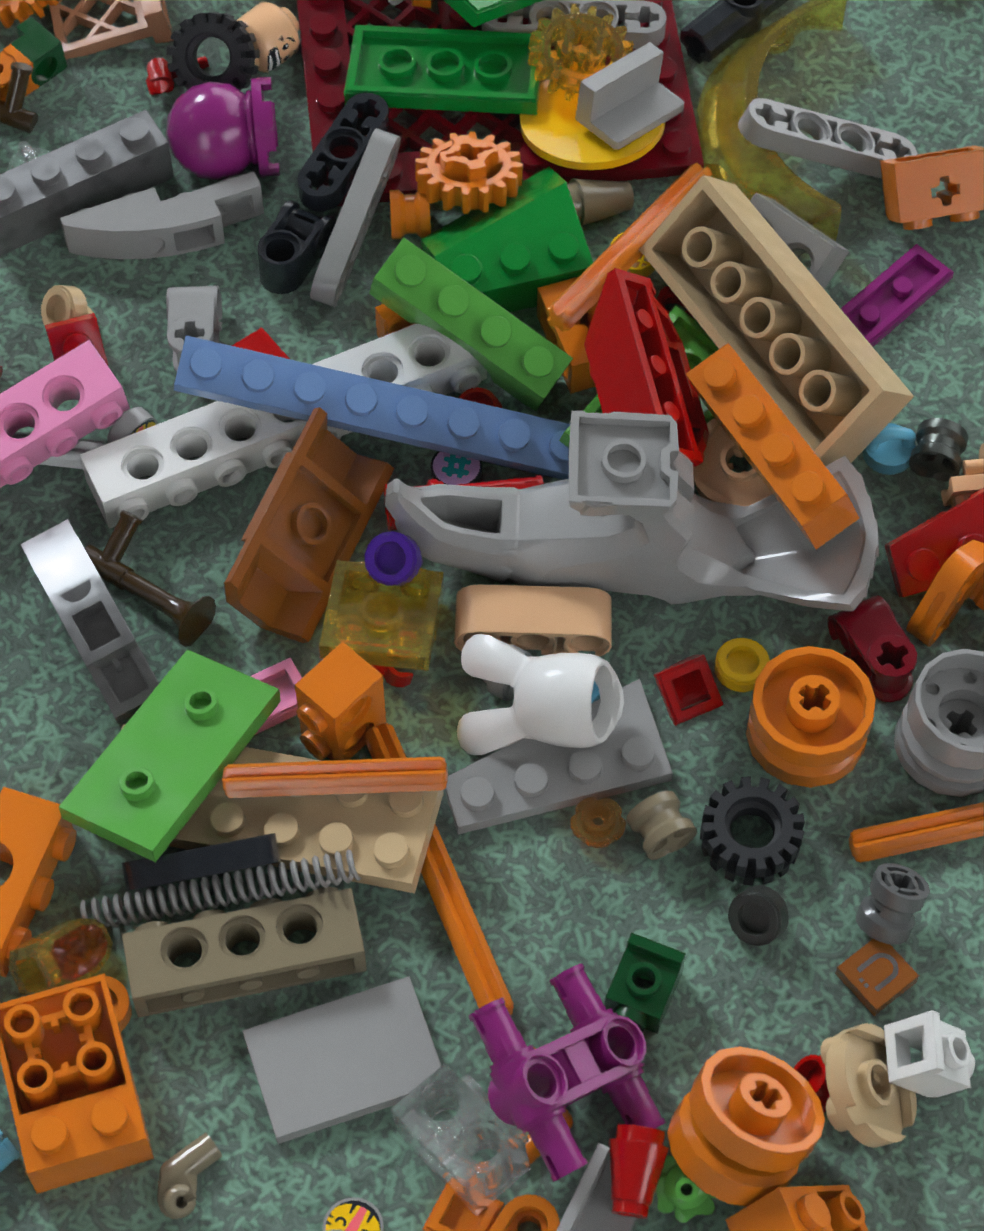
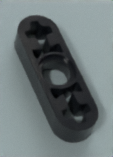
[297,93,389,212]
[121,833,281,891]

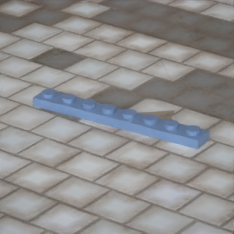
[174,335,571,480]

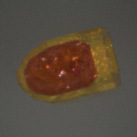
[9,918,113,996]

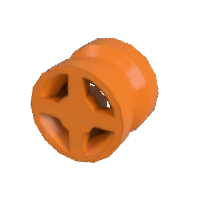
[390,190,431,239]

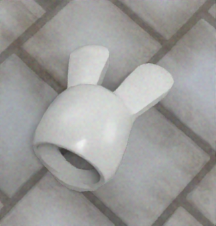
[457,634,624,755]

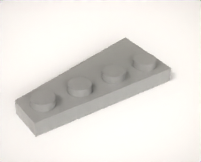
[444,679,673,835]

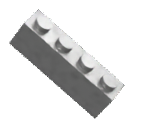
[0,110,174,256]

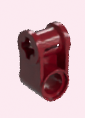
[827,595,917,702]

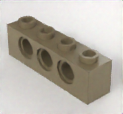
[122,887,367,1018]

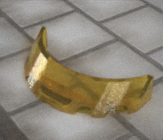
[697,0,847,242]

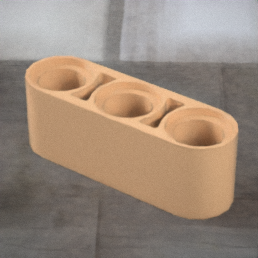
[454,584,612,656]

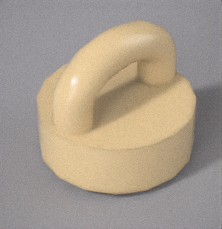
[41,285,96,326]

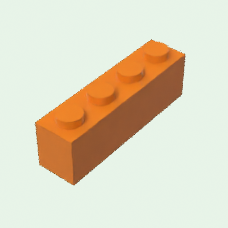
[686,343,860,550]

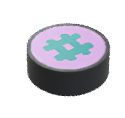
[430,451,483,485]

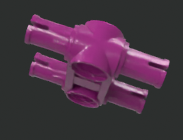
[468,963,666,1182]

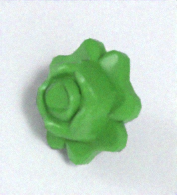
[655,1155,715,1223]

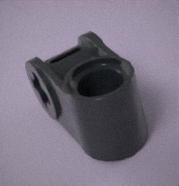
[257,200,337,294]

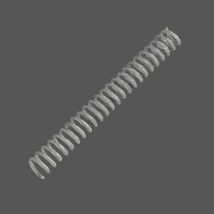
[80,849,361,932]

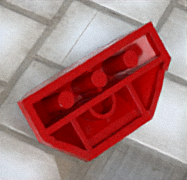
[584,268,709,467]

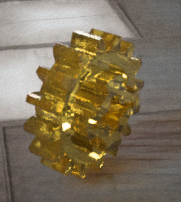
[528,4,634,101]

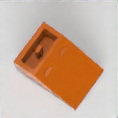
[0,973,154,1194]

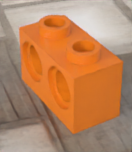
[295,642,386,761]

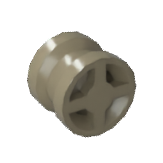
[626,790,697,860]

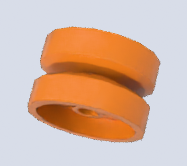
[746,646,876,788]
[667,1047,825,1207]

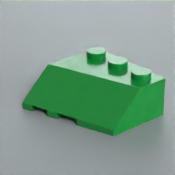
[421,167,593,313]

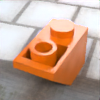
[726,1185,868,1231]

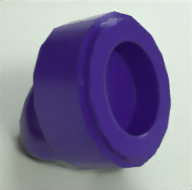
[364,531,423,586]

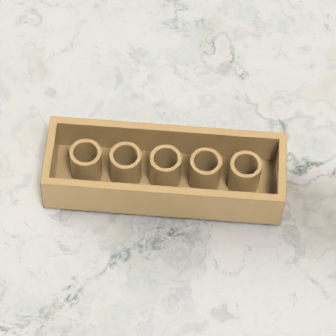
[639,175,914,466]

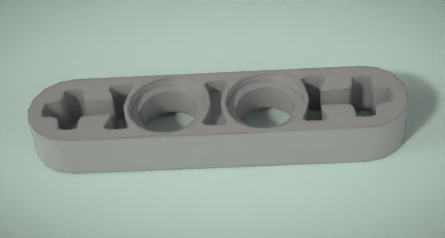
[481,0,667,49]
[738,98,918,179]
[310,128,401,307]

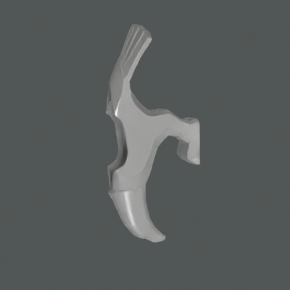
[385,411,879,611]

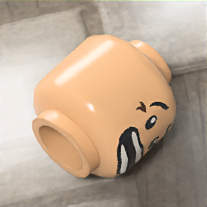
[237,2,300,72]

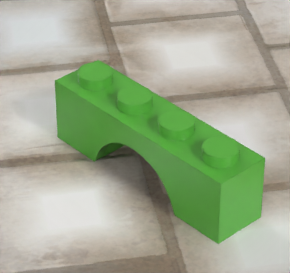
[369,237,573,411]

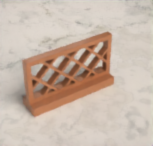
[49,0,174,59]

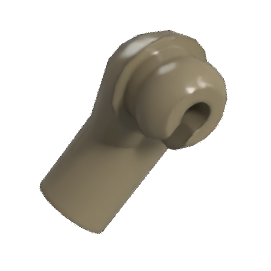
[157,1132,222,1219]

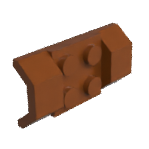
[224,407,394,643]

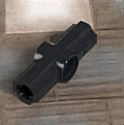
[680,0,788,64]

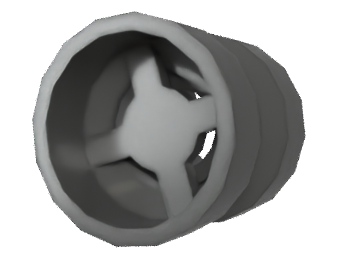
[856,863,930,944]

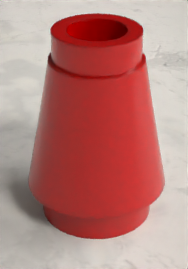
[609,1124,669,1219]

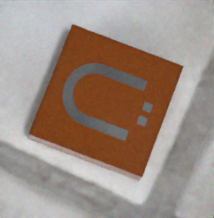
[835,938,919,1016]

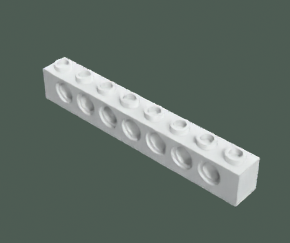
[80,324,487,528]

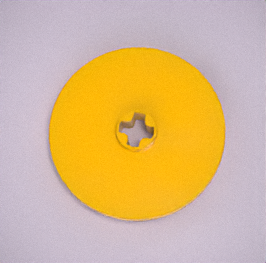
[520,68,665,170]

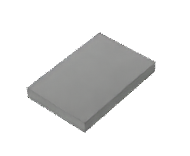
[242,976,447,1144]

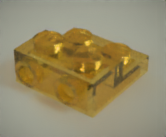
[319,560,444,671]

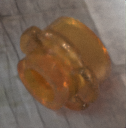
[570,797,626,848]

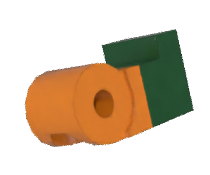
[0,16,68,102]

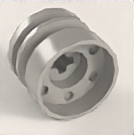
[894,649,984,797]

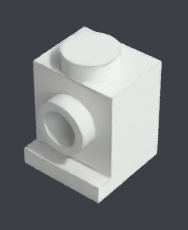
[884,1010,975,1097]

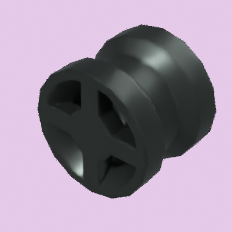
[909,418,969,482]

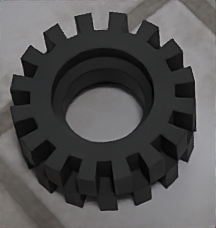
[166,12,260,92]
[700,776,805,886]

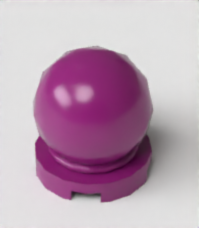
[166,77,280,181]

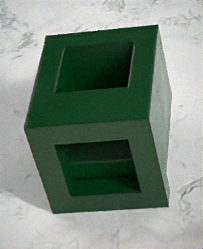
[604,932,686,1034]

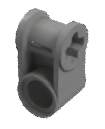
[166,286,222,373]

